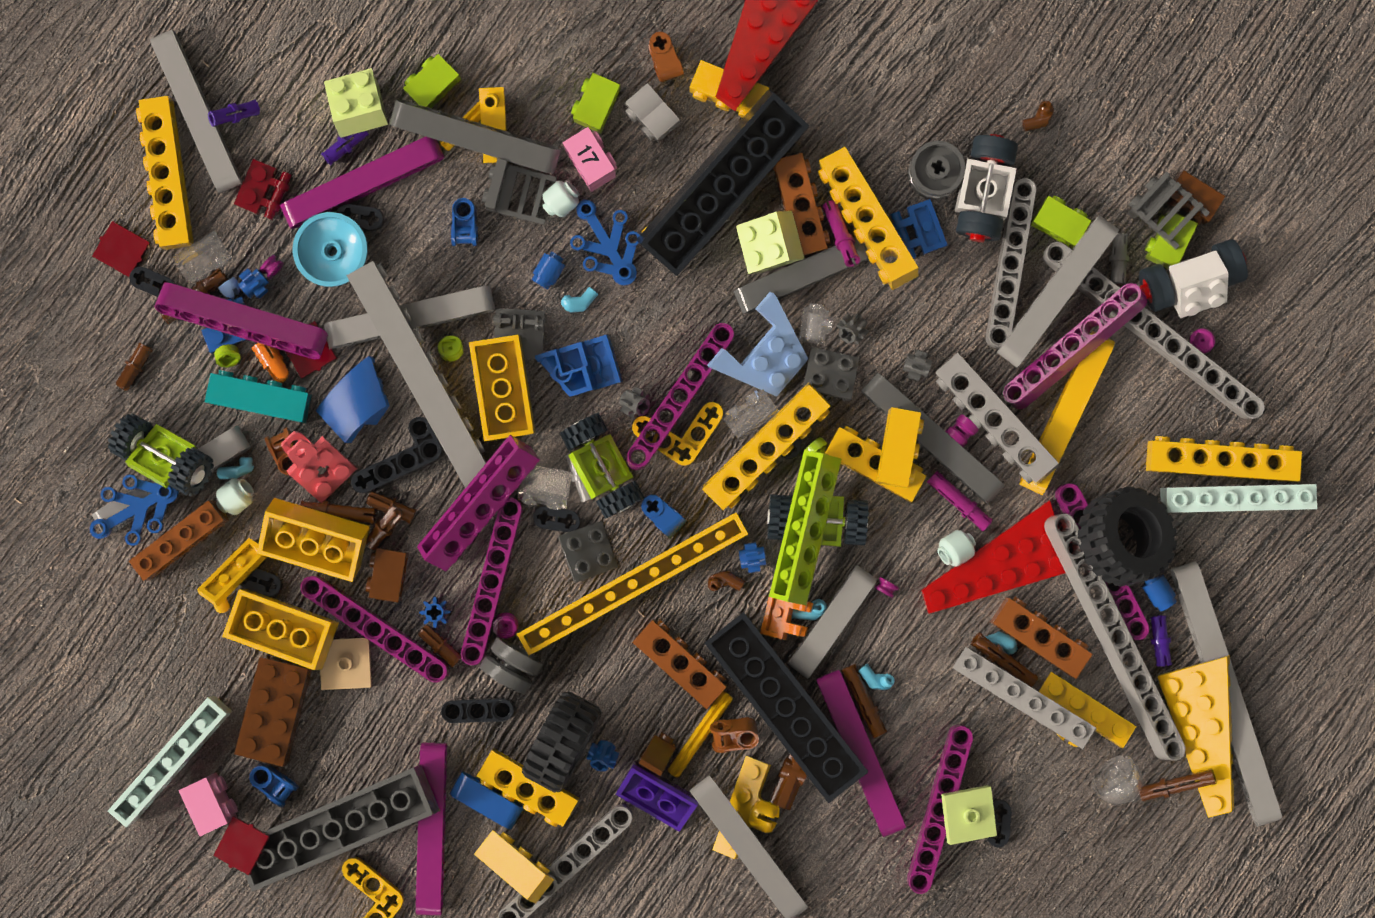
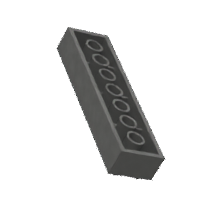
[244,764,440,892]

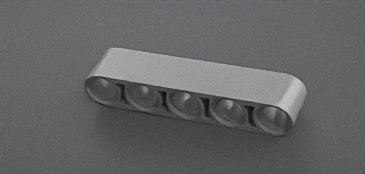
[787,565,877,679]

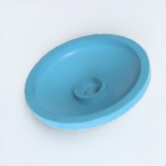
[293,212,368,287]

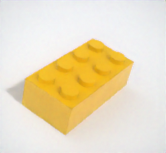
[469,335,536,441]
[257,498,370,582]
[222,589,339,670]

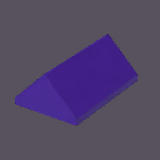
[615,761,698,832]

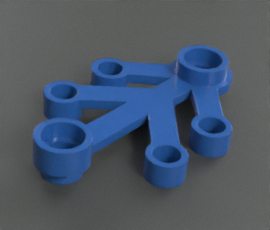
[570,200,640,286]
[90,475,179,546]

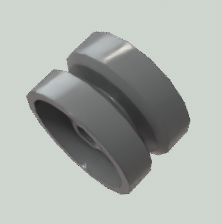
[907,140,966,200]
[479,637,544,695]

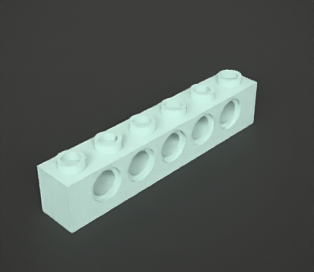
[1160,484,1317,513]
[108,695,232,828]

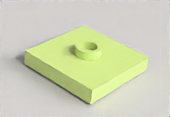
[941,785,997,845]

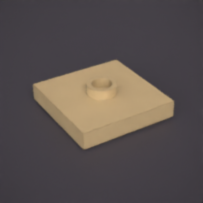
[320,638,372,690]

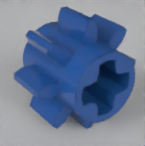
[238,268,269,299]
[739,542,766,573]
[419,597,452,628]
[587,740,619,772]

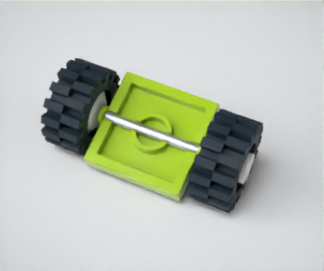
[108,413,214,497]
[559,413,645,519]
[767,494,868,547]

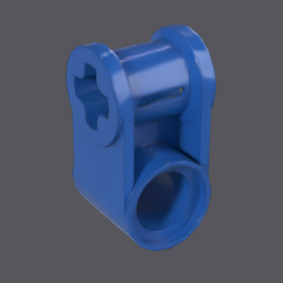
[451,198,478,246]
[641,495,687,539]
[249,763,299,808]

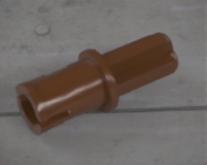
[116,342,153,391]
[366,491,416,524]
[366,506,403,550]
[418,625,462,668]

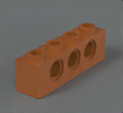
[773,153,830,257]
[129,500,229,581]
[990,597,1093,679]
[632,619,727,709]

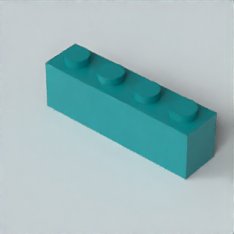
[205,370,312,423]

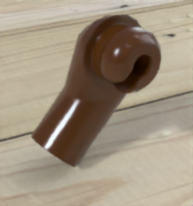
[1022,101,1054,132]
[707,570,745,591]

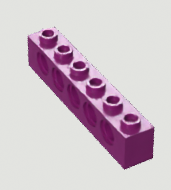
[417,435,540,572]

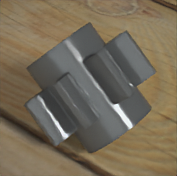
[836,313,869,345]
[903,349,932,381]
[620,386,650,419]

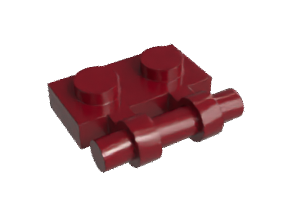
[234,159,292,221]

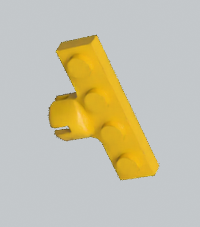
[1038,672,1137,748]
[713,756,780,859]

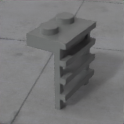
[482,158,557,225]
[1127,172,1210,250]

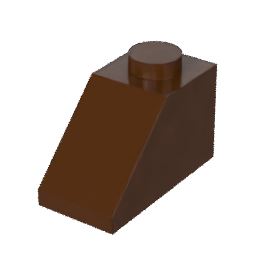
[639,732,676,776]

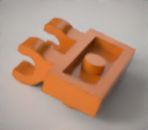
[760,597,813,640]

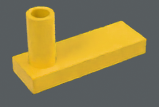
[479,87,509,163]
[197,538,267,613]

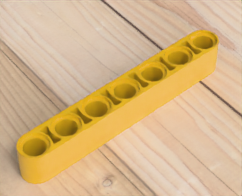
[1019,331,1115,495]

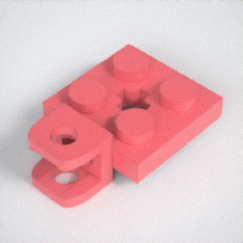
[281,431,357,503]

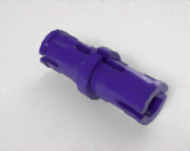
[208,100,260,127]
[321,131,369,166]
[1150,615,1172,667]

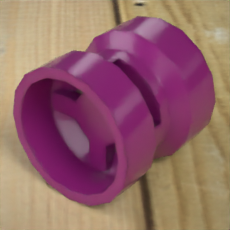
[945,414,979,448]

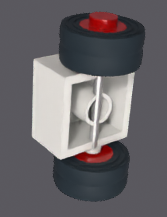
[955,134,1018,242]
[1139,239,1248,318]

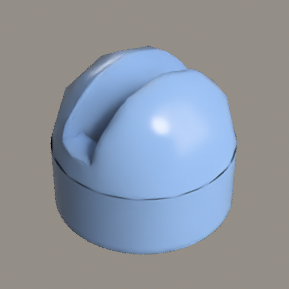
[218,277,240,298]

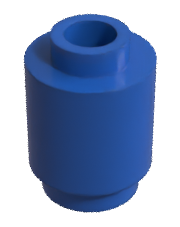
[531,251,565,290]
[1142,575,1177,612]

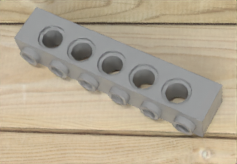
[935,353,1059,486]
[953,647,1097,750]

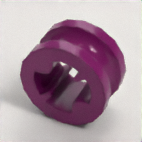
[260,254,284,279]
[874,577,899,599]

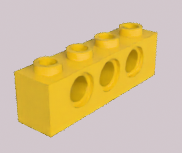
[824,426,926,502]
[477,748,579,827]

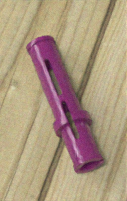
[823,200,860,267]
[927,470,993,532]

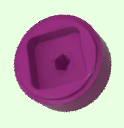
[1190,328,1216,354]
[493,612,518,639]

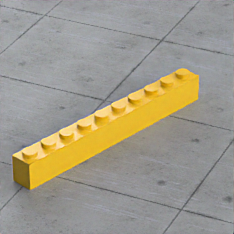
[517,513,748,656]

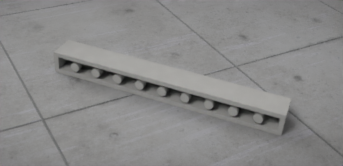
[346,261,487,488]

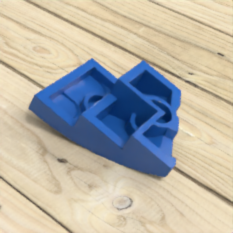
[535,334,623,397]
[315,356,390,443]

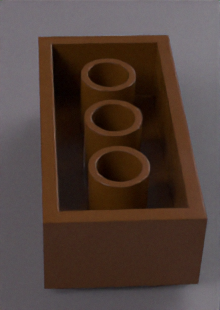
[234,655,312,767]

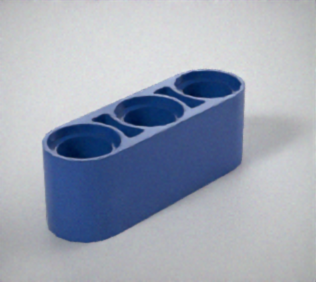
[449,771,524,830]

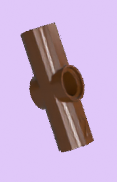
[770,753,807,810]

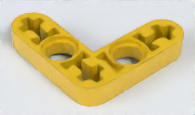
[632,402,723,466]
[342,857,404,918]

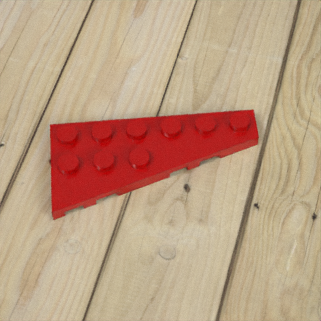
[715,0,819,112]
[921,500,1066,614]

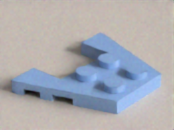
[707,292,808,396]

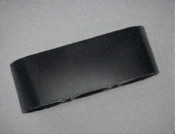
[441,697,515,723]

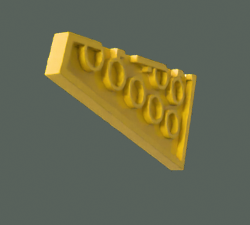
[1158,655,1234,818]

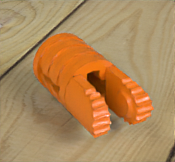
[251,343,289,383]

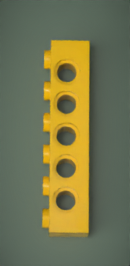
[136,96,194,250]
[818,147,919,290]
[702,382,830,510]
[1146,436,1302,482]

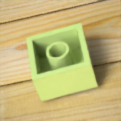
[324,68,388,138]
[736,211,805,274]

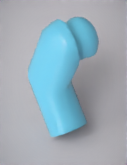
[561,287,598,312]
[217,457,254,479]
[792,599,827,620]
[985,631,1017,654]
[858,663,895,690]

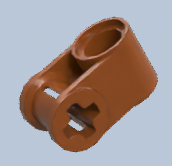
[648,32,684,83]
[264,427,296,476]
[710,717,759,753]

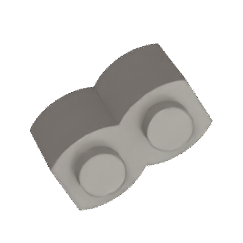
[625,83,680,142]

